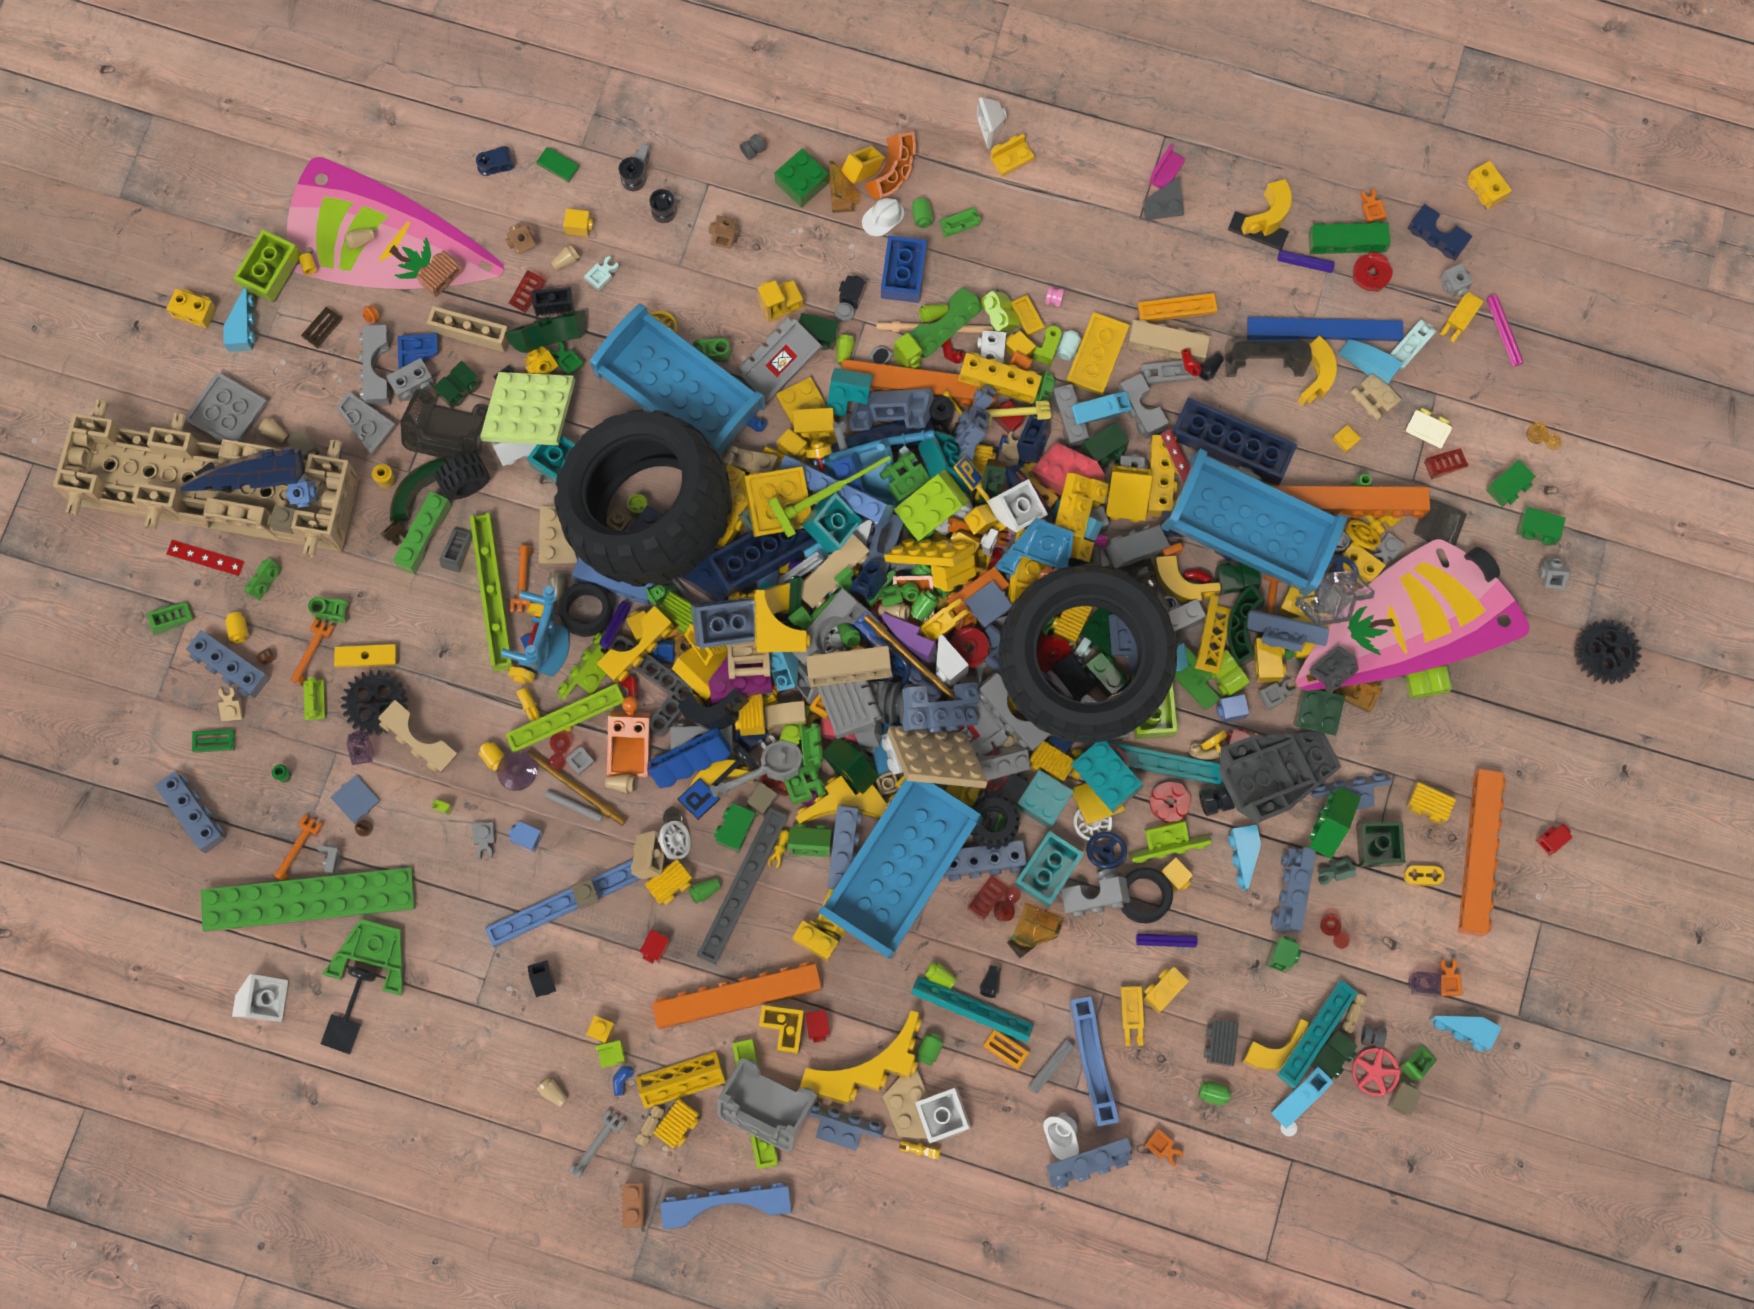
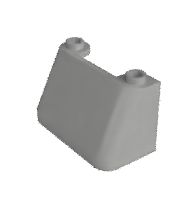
[717,1058,817,1152]

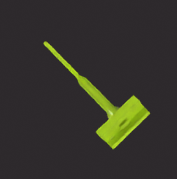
[767,455,891,537]

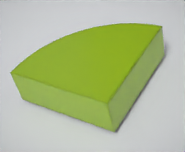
[431,799,453,815]

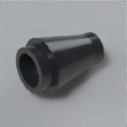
[1199,353,1224,381]
[979,965,1001,998]

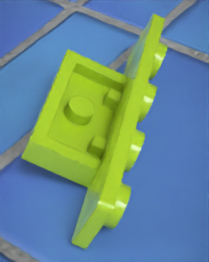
[556,631,607,700]
[1128,820,1212,863]

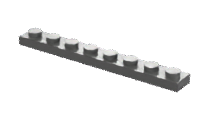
[696,808,789,965]

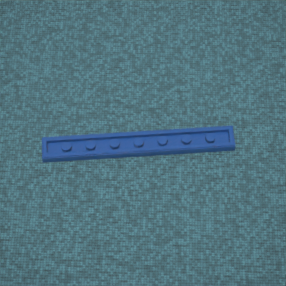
[1247,317,1404,341]

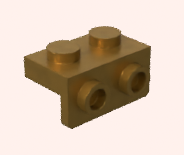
[1335,681,1383,713]

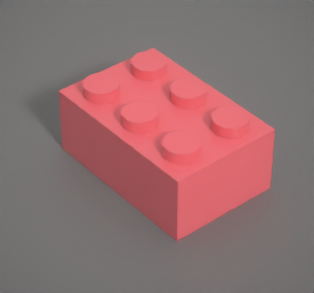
[1031,442,1105,496]

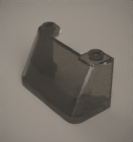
[1224,337,1312,377]
[400,389,489,460]

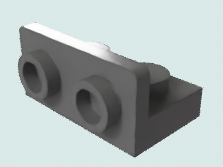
[1309,645,1359,694]

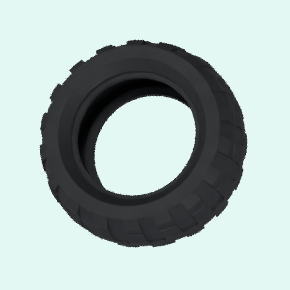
[554,409,732,587]
[998,564,1178,743]

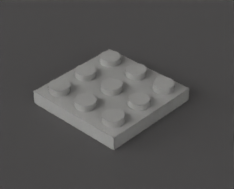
[185,372,268,443]

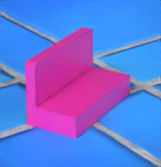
[1149,144,1186,189]

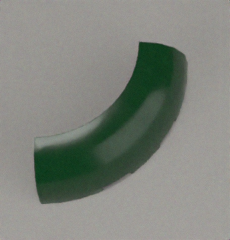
[505,310,586,353]
[390,458,446,522]
[1227,584,1265,667]

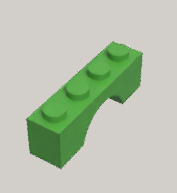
[910,288,982,358]
[393,491,452,575]

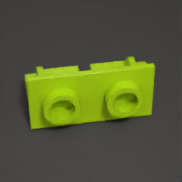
[303,677,325,721]

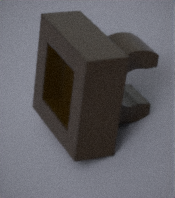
[380,521,406,546]

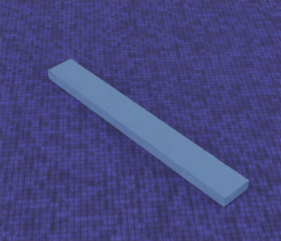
[485,860,641,947]

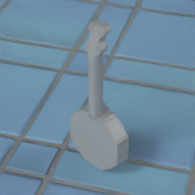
[710,740,803,797]

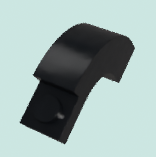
[678,689,750,730]

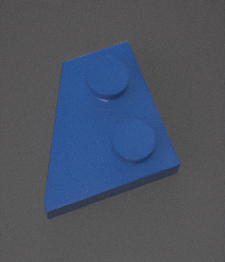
[398,333,439,369]

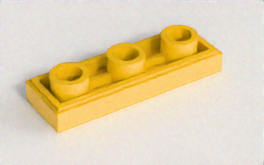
[334,644,397,668]

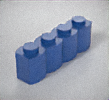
[647,728,731,789]

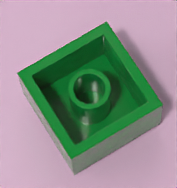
[774,148,829,208]

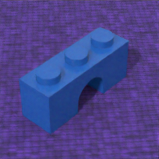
[832,452,870,517]

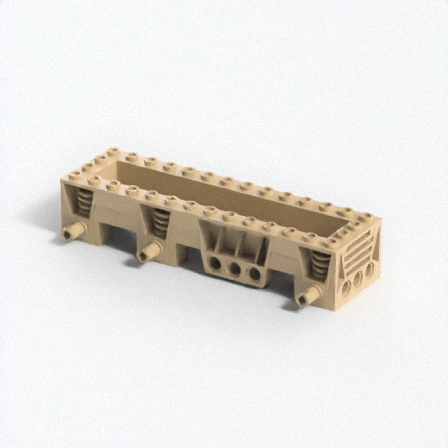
[53,399,360,558]

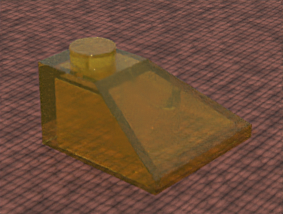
[829,161,859,213]
[1011,903,1064,947]

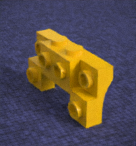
[715,464,748,550]
[1055,473,1109,562]

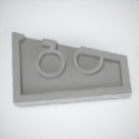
[336,392,397,456]

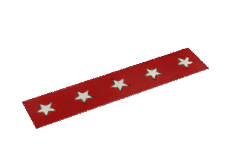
[1160,429,1190,485]
[166,540,245,576]

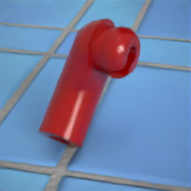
[942,339,965,364]
[1181,348,1202,377]
[989,548,1003,572]
[1183,569,1212,584]
[618,675,639,699]

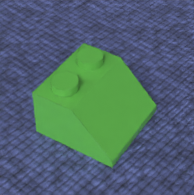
[788,824,832,857]

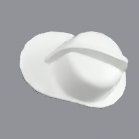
[862,198,904,237]
[1043,1112,1079,1160]

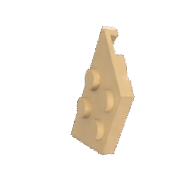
[883,1070,944,1141]

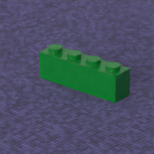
[1308,221,1390,254]

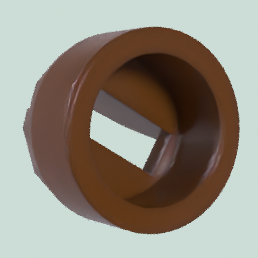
[256,647,274,665]
[355,820,372,837]

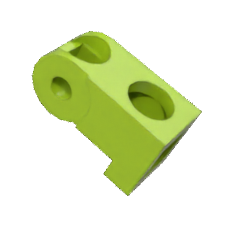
[1033,326,1062,367]

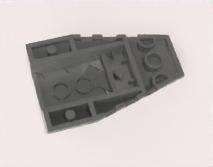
[1219,732,1341,823]

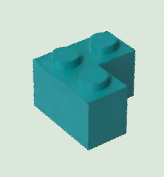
[827,368,873,417]

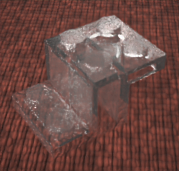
[1295,570,1375,626]

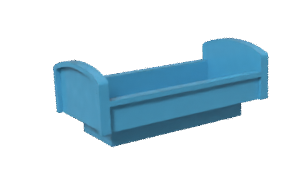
[590,303,766,456]
[1161,448,1347,596]
[818,779,982,960]

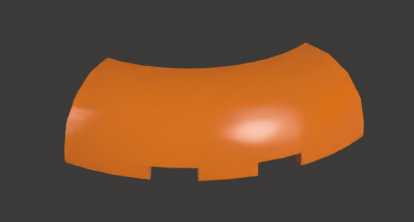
[864,131,916,199]

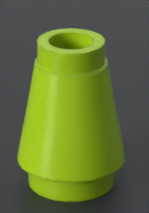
[919,304,949,324]
[836,335,855,364]
[924,961,957,989]

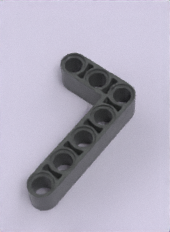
[611,636,693,737]

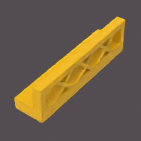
[1195,595,1231,674]
[636,1051,726,1109]

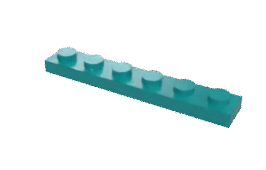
[1106,741,1222,786]
[911,976,1034,1043]
[1276,980,1358,1089]

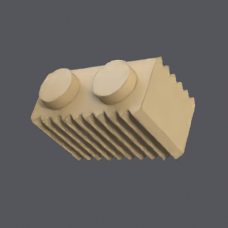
[631,831,667,880]

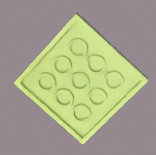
[480,372,575,445]

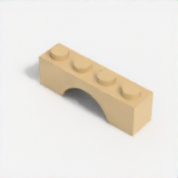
[378,700,457,773]

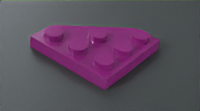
[708,656,773,703]

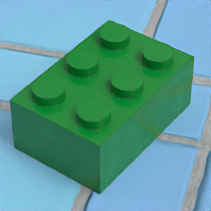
[1309,786,1361,859]

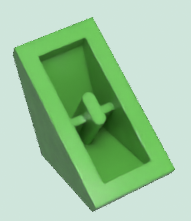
[1399,1044,1437,1082]

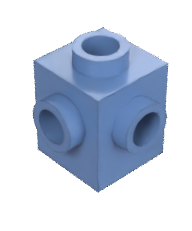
[286,478,318,507]

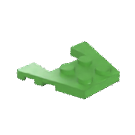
[788,566,855,640]
[322,919,403,996]

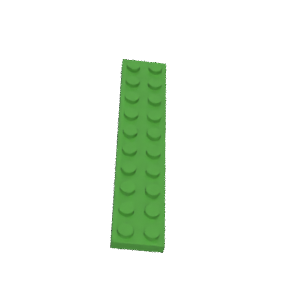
[201,868,415,932]

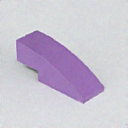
[881,613,937,663]

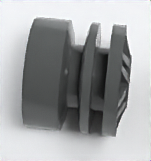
[879,681,922,726]

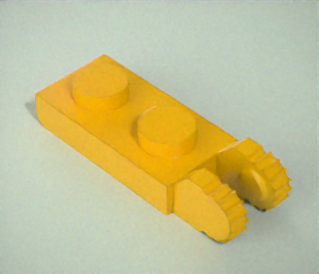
[1440,292,1484,343]
[920,599,969,642]
[1120,986,1144,1046]

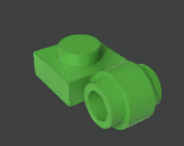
[879,582,919,607]

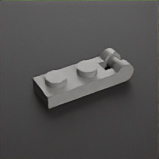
[1141,359,1198,387]

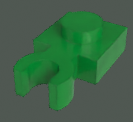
[550,342,584,376]

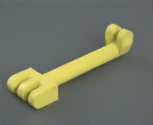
[984,401,1051,427]

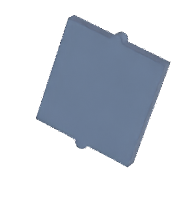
[964,581,1012,628]
[330,775,380,824]

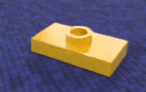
[1011,295,1045,337]

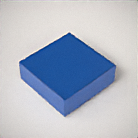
[653,640,674,662]

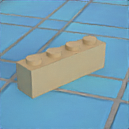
[426,306,509,353]
[1127,319,1210,364]
[802,534,870,608]
[806,645,892,687]

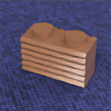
[417,250,463,298]
[621,1183,645,1228]

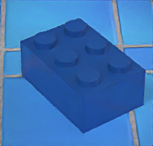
[881,235,927,303]

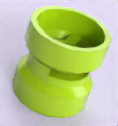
[627,494,648,519]

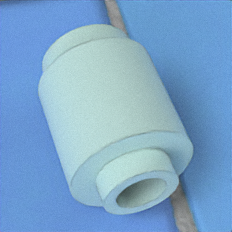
[1057,330,1081,361]

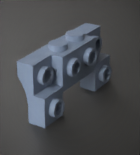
[955,384,996,461]
[848,389,934,431]
[902,682,980,733]
[1270,847,1316,934]
[1046,1138,1132,1190]

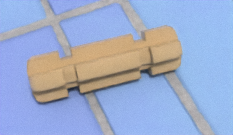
[1341,993,1367,1034]
[635,1105,664,1147]

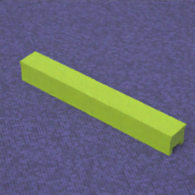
[470,512,514,672]

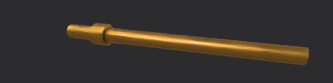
[863,614,955,701]
[525,749,627,826]

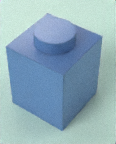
[1216,694,1249,723]
[509,821,543,853]

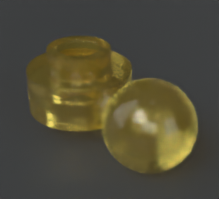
[1526,423,1562,450]

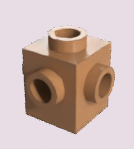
[709,215,738,249]
[505,223,536,255]

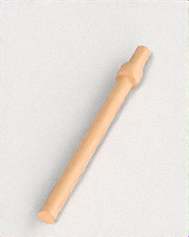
[876,321,993,333]

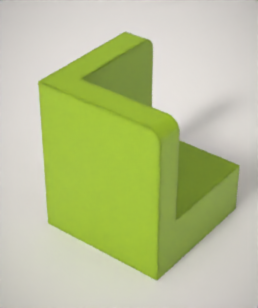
[595,1040,626,1068]

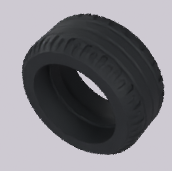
[558,582,613,637]
[1121,867,1173,924]

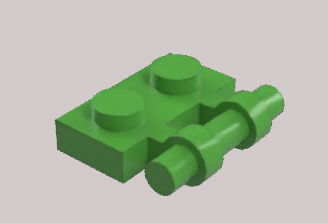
[879,452,931,502]
[784,766,826,806]

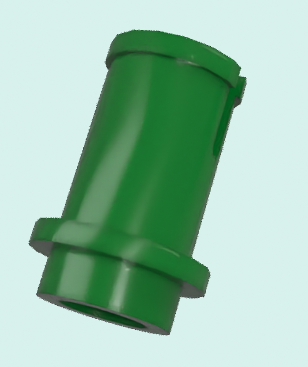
[272,764,291,783]

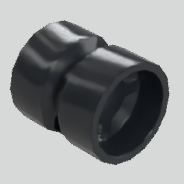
[618,157,646,192]
[649,189,676,223]
[929,396,954,429]
[1199,784,1235,816]

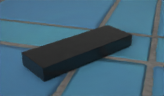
[1228,211,1289,250]

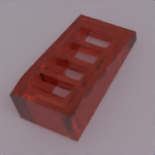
[508,270,547,313]
[1424,448,1468,480]
[967,876,1008,921]

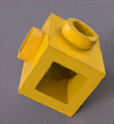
[523,346,558,375]

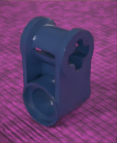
[476,146,515,176]
[850,560,887,600]

